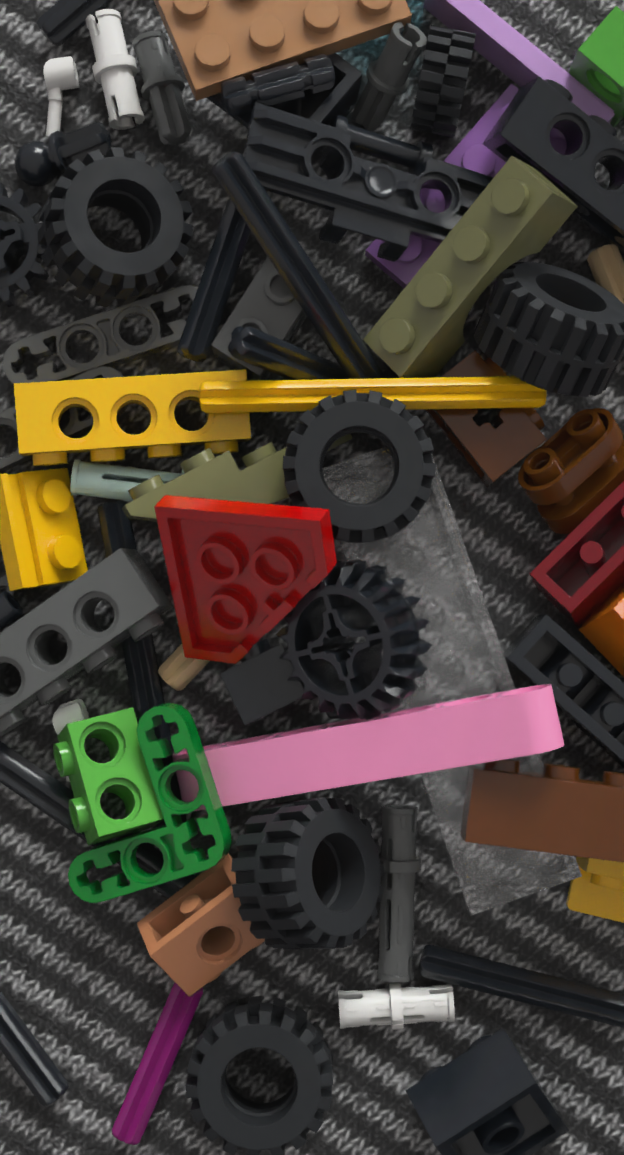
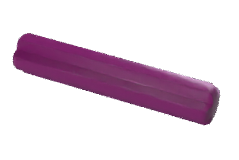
[112,982,203,1145]

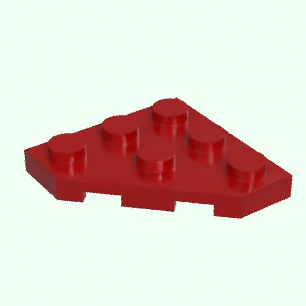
[154,495,337,664]

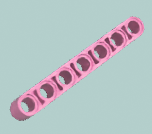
[172,684,565,812]

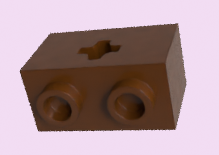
[425,350,547,487]

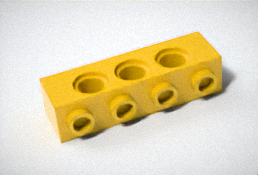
[14,369,251,466]

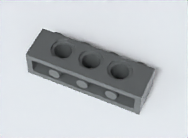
[0,548,173,736]

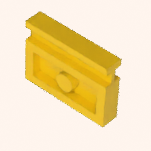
[0,468,88,591]

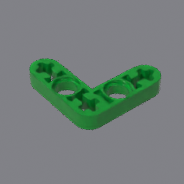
[68,703,232,903]

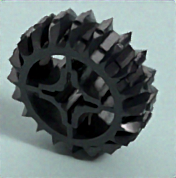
[275,559,432,720]

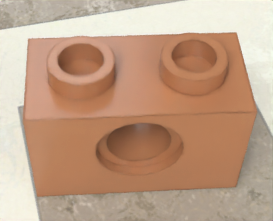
[137,853,265,997]

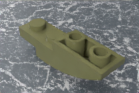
[122,430,352,522]

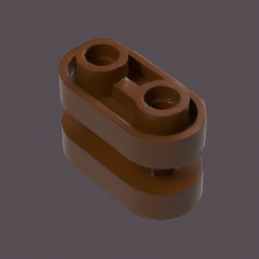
[518,408,624,534]

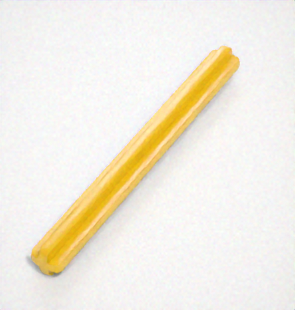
[200,376,547,413]

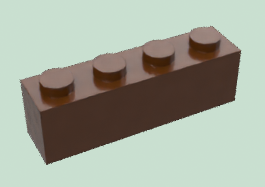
[460,759,624,862]

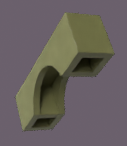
[363,156,578,378]

